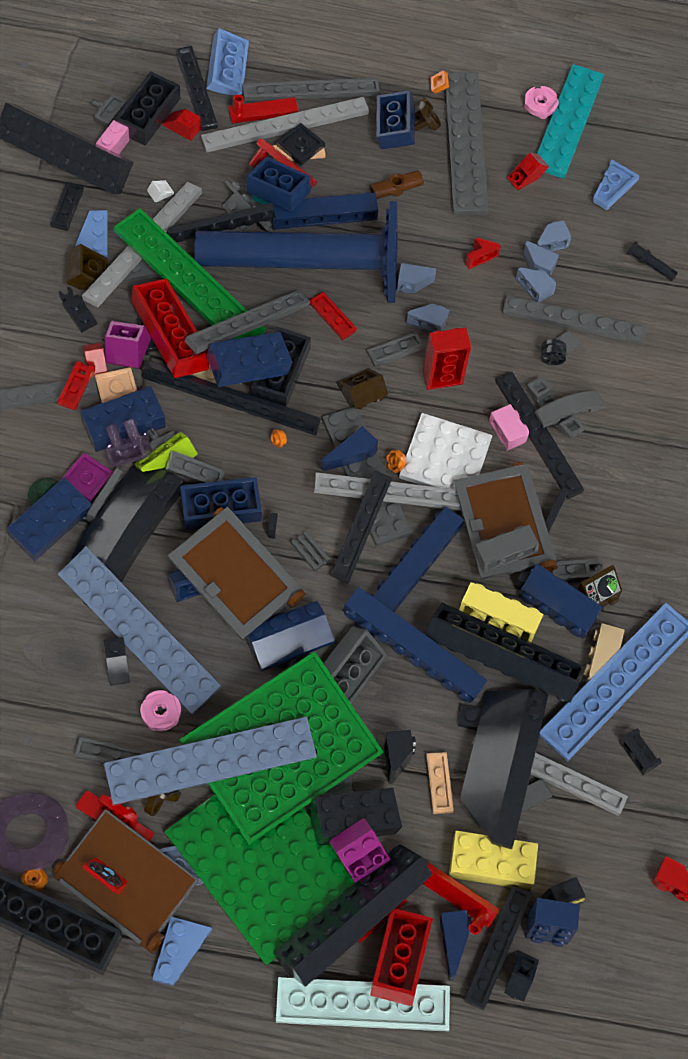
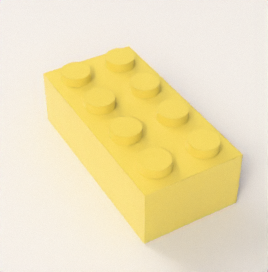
[459,582,543,643]
[448,831,538,890]

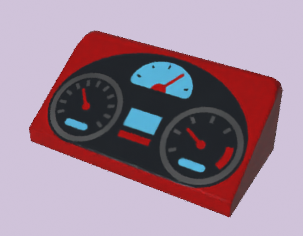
[83,858,128,895]

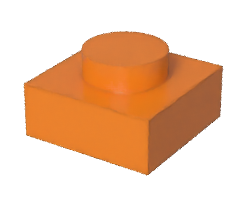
[430,70,449,94]

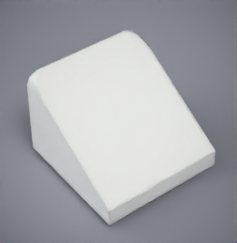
[147,180,174,202]

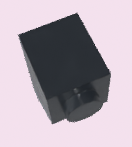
[104,637,130,686]
[504,952,539,1002]

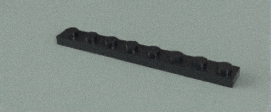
[495,371,584,499]

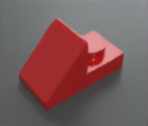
[465,238,501,270]

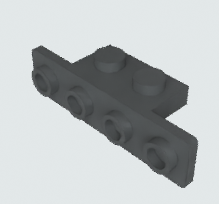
[222,179,274,232]

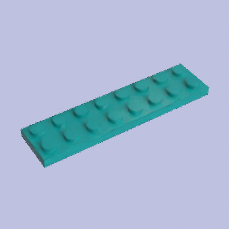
[537,64,604,179]

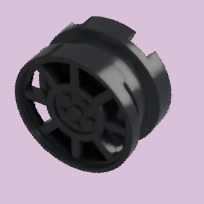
[541,339,567,365]

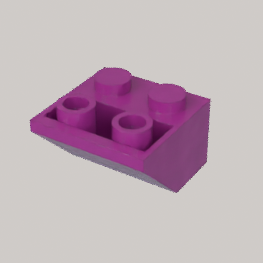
[105,321,151,369]
[329,818,390,883]

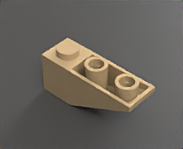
[584,623,625,683]

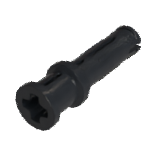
[627,241,678,281]

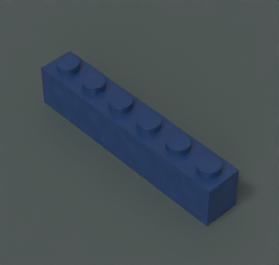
[272,193,379,230]

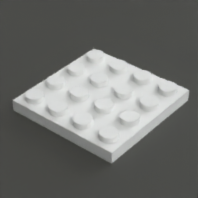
[399,413,492,489]

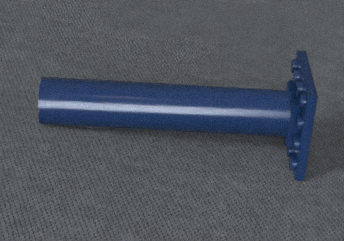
[195,201,398,303]

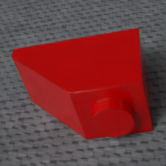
[162,109,201,141]

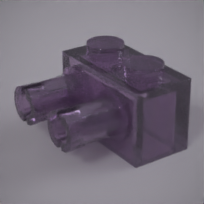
[105,419,152,467]

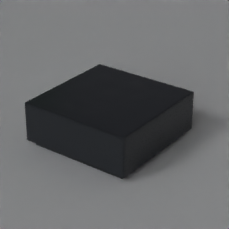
[268,513,278,539]

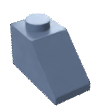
[537,220,571,251]
[523,241,559,276]
[397,263,436,293]
[516,268,556,303]
[406,303,449,333]

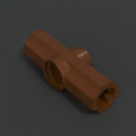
[370,170,424,199]

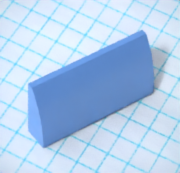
[206,28,249,95]

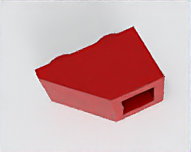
[507,152,549,190]
[652,856,688,902]

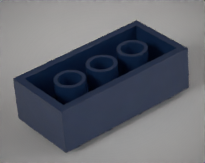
[206,332,292,387]
[81,386,166,452]
[7,477,91,562]
[180,477,262,530]

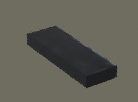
[50,182,84,231]

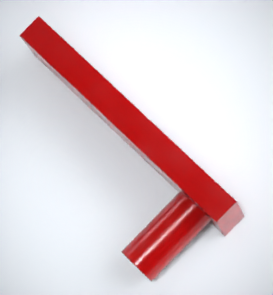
[228,94,299,124]
[249,138,318,187]
[423,863,500,935]

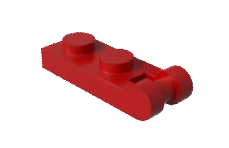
[58,361,96,411]

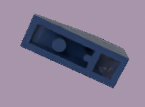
[321,426,378,471]
[439,910,472,981]

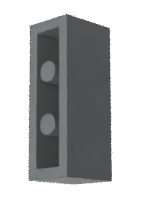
[475,525,539,573]

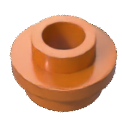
[271,429,287,448]

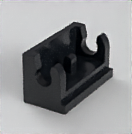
[619,728,661,776]

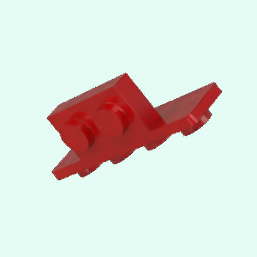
[76,791,154,842]

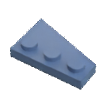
[593,160,639,210]
[75,210,108,258]
[152,917,212,986]

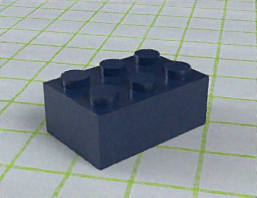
[376,90,415,149]
[247,157,311,212]
[526,898,580,947]

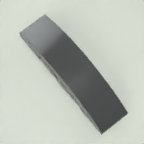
[527,376,585,438]
[535,391,606,427]

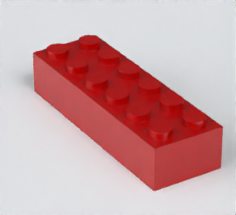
[131,279,209,378]

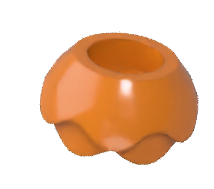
[386,449,406,473]
[21,866,48,892]

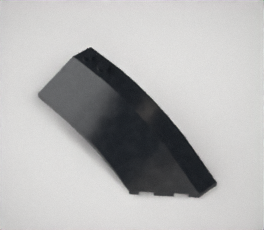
[71,465,184,606]
[459,689,549,849]

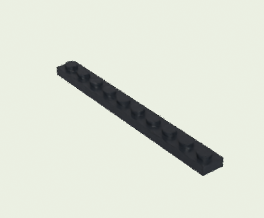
[142,360,321,436]

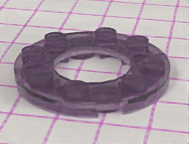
[0,792,69,872]

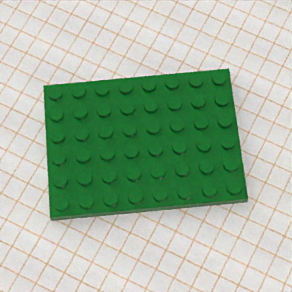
[179,652,384,845]
[164,795,355,966]

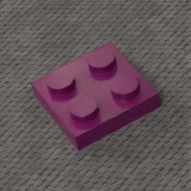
[62,453,113,503]

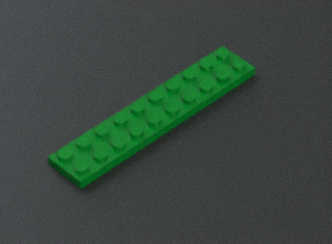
[113,208,266,340]

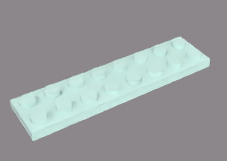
[276,977,450,1031]

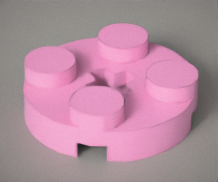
[524,86,558,119]
[140,690,181,731]

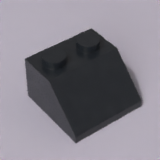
[383,730,416,784]

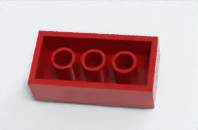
[423,328,471,390]
[370,908,433,1007]

